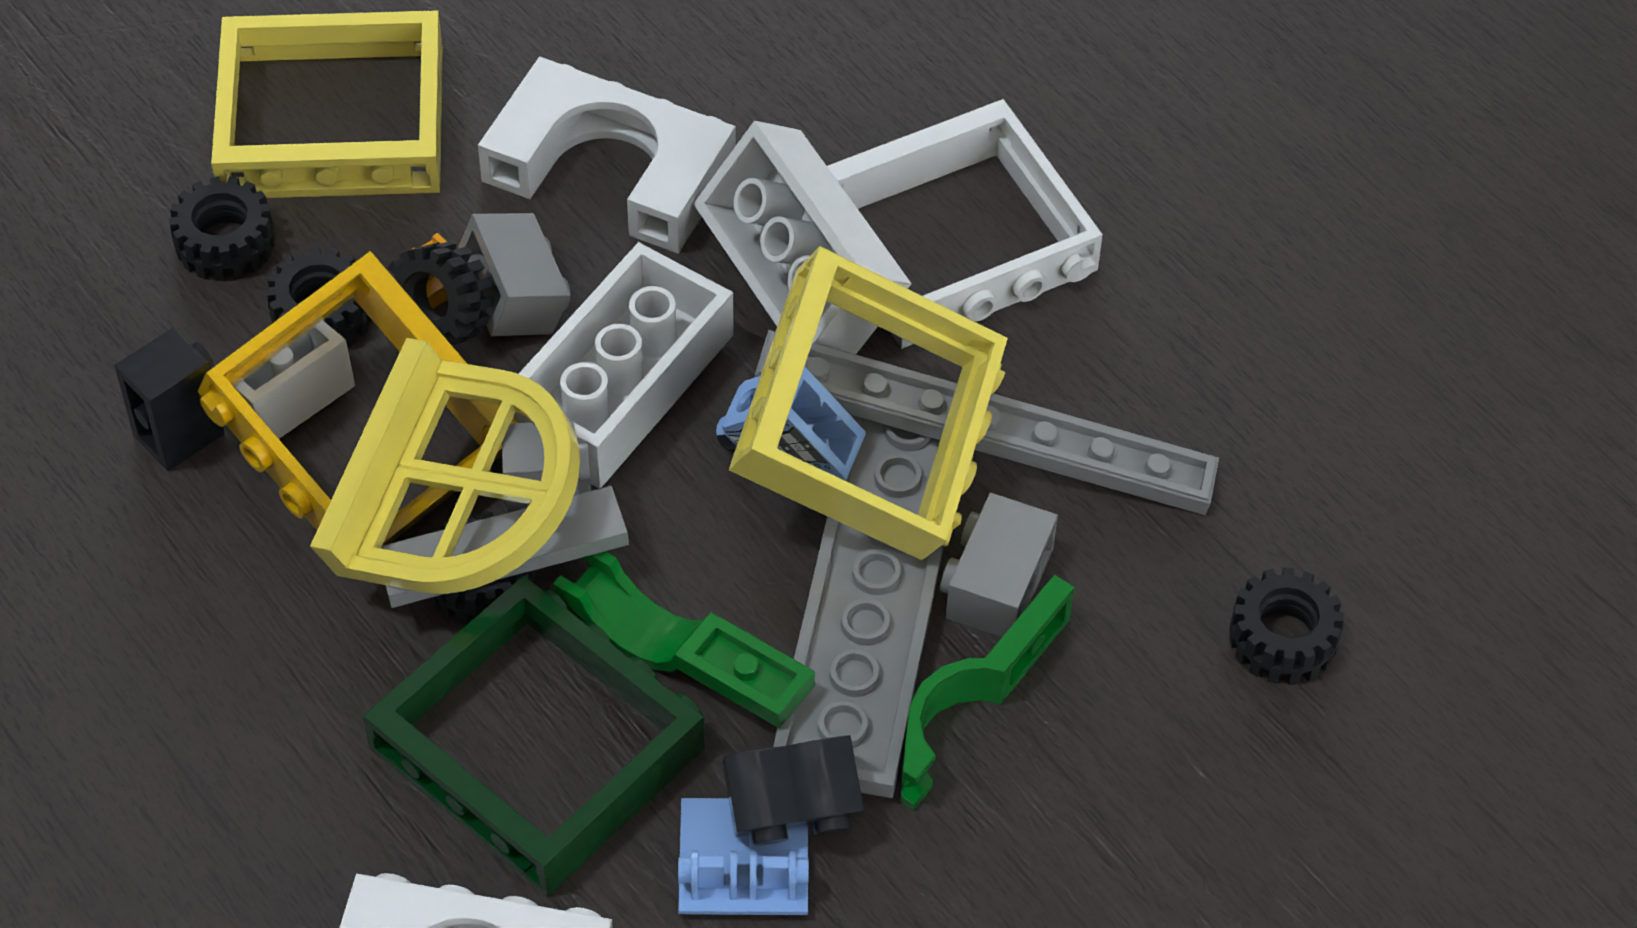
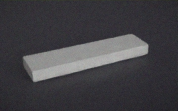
[381,486,629,608]

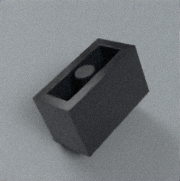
[114,328,225,471]

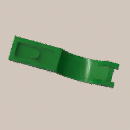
[553,551,815,729]
[900,575,1075,811]

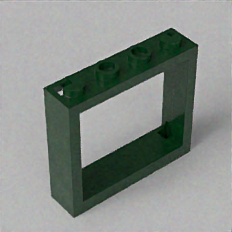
[363,575,705,897]

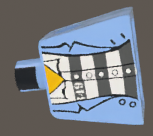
[716,366,866,480]

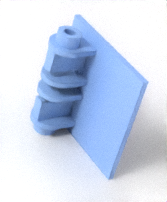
[678,798,809,915]

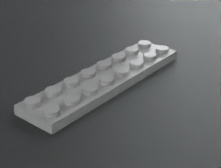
[773,415,945,798]

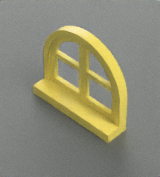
[310,338,580,594]

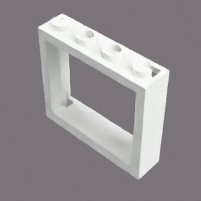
[827,99,1103,349]

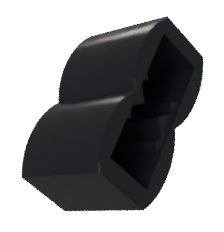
[722,735,864,846]

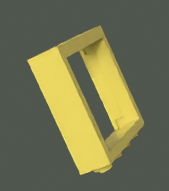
[211,11,443,198]
[729,246,1008,561]

